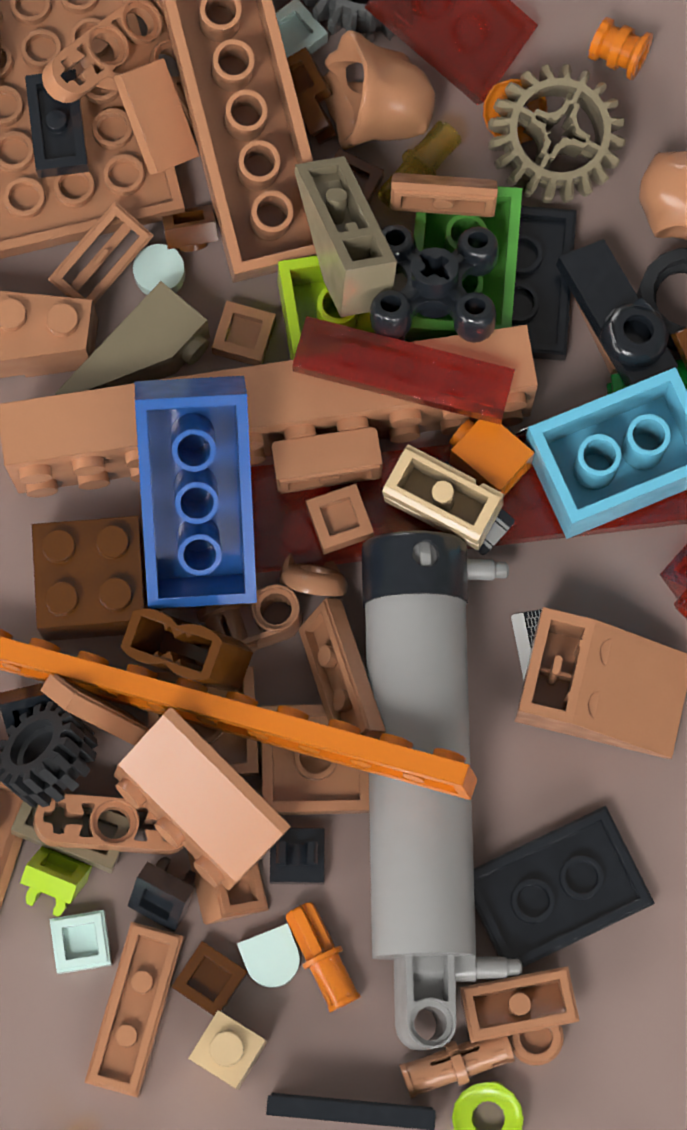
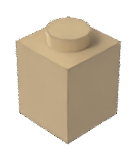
[188,1010,268,1090]

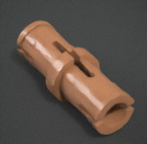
[399,1036,515,1099]

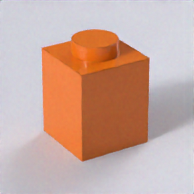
[449,411,535,496]

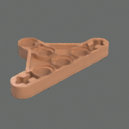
[42,0,194,131]

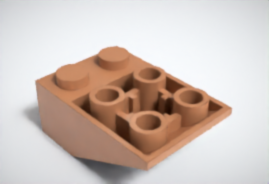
[514,607,687,760]

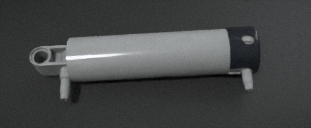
[362,531,522,1051]

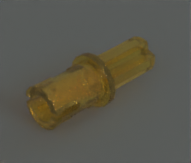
[378,120,462,210]

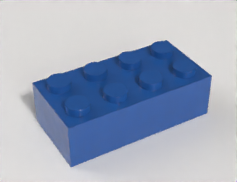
[135,376,257,609]

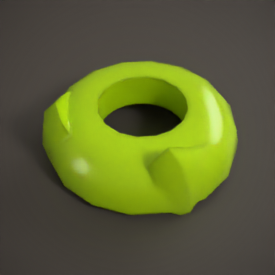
[452,1081,524,1130]

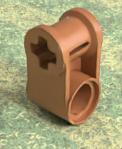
[196,584,303,653]

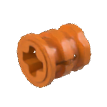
[588,17,653,80]

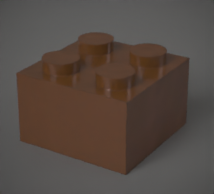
[32,516,148,641]

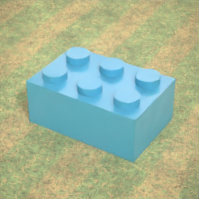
[524,367,687,539]

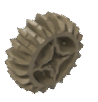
[488,64,626,203]

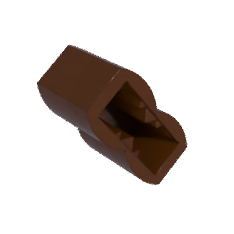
[120,608,253,691]

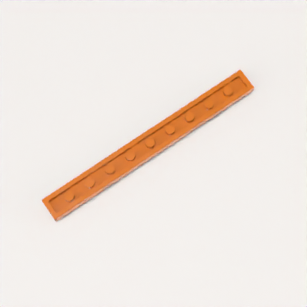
[0,629,477,800]

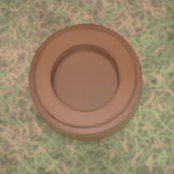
[507,1026,564,1066]

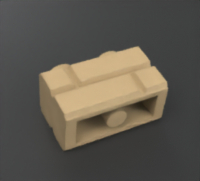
[382,444,504,551]

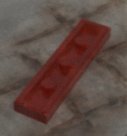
[292,316,515,425]

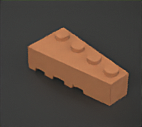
[0,291,99,378]

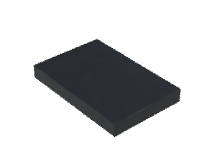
[511,206,577,361]
[473,806,655,968]

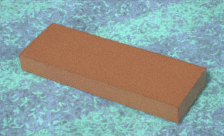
[298,598,386,739]
[84,922,185,1098]

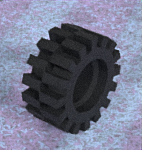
[0,701,98,808]

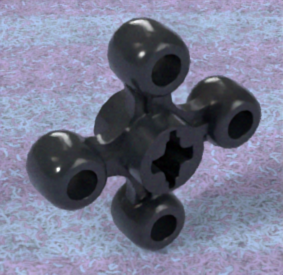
[370,224,499,343]

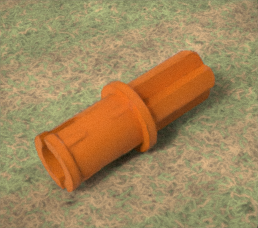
[286,902,361,1012]

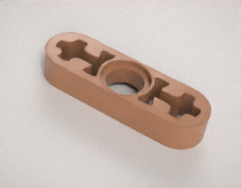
[33,794,184,855]

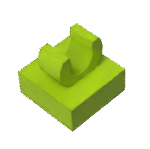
[20,846,92,917]

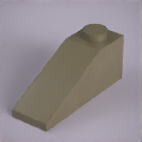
[295,156,397,317]
[55,281,210,395]

